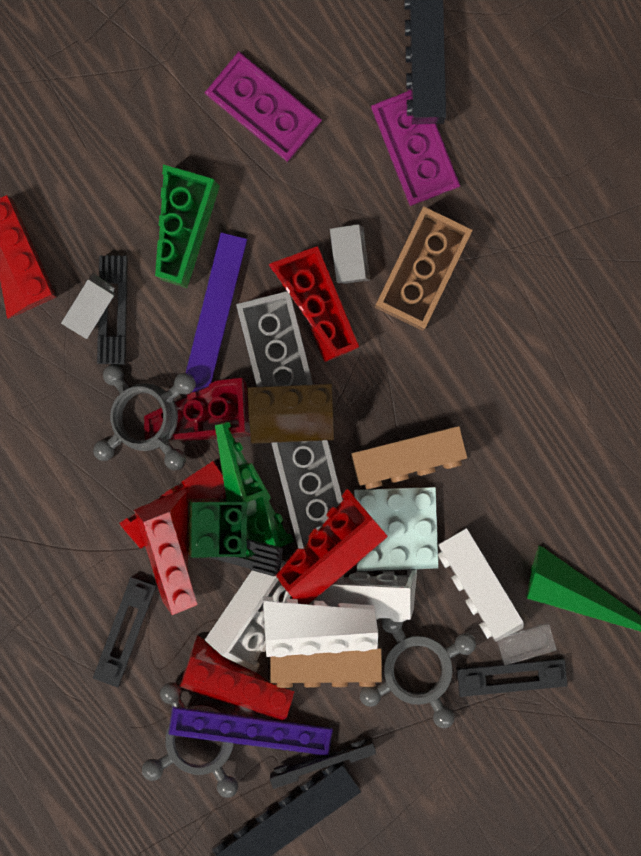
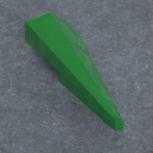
[215,422,294,558]
[525,546,641,632]

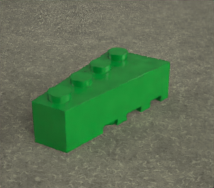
[155,164,220,288]

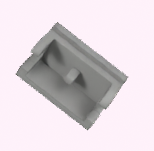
[330,224,370,284]
[61,273,115,339]

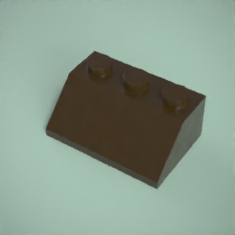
[248,384,334,444]

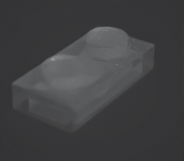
[497,623,557,665]

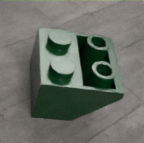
[187,498,247,558]

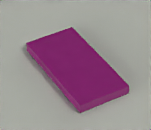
[204,51,322,163]
[371,90,460,207]

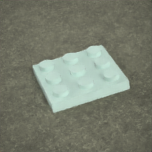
[354,487,438,571]

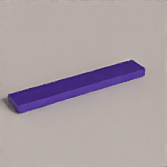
[186,233,247,392]
[168,706,333,756]

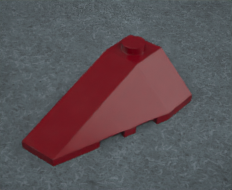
[144,378,251,442]

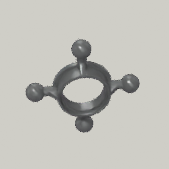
[93,364,196,471]
[360,618,476,728]
[142,682,256,798]

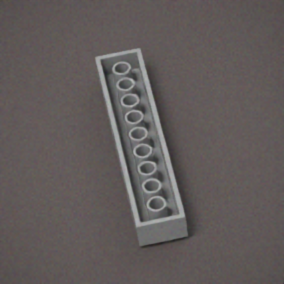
[236,291,343,549]

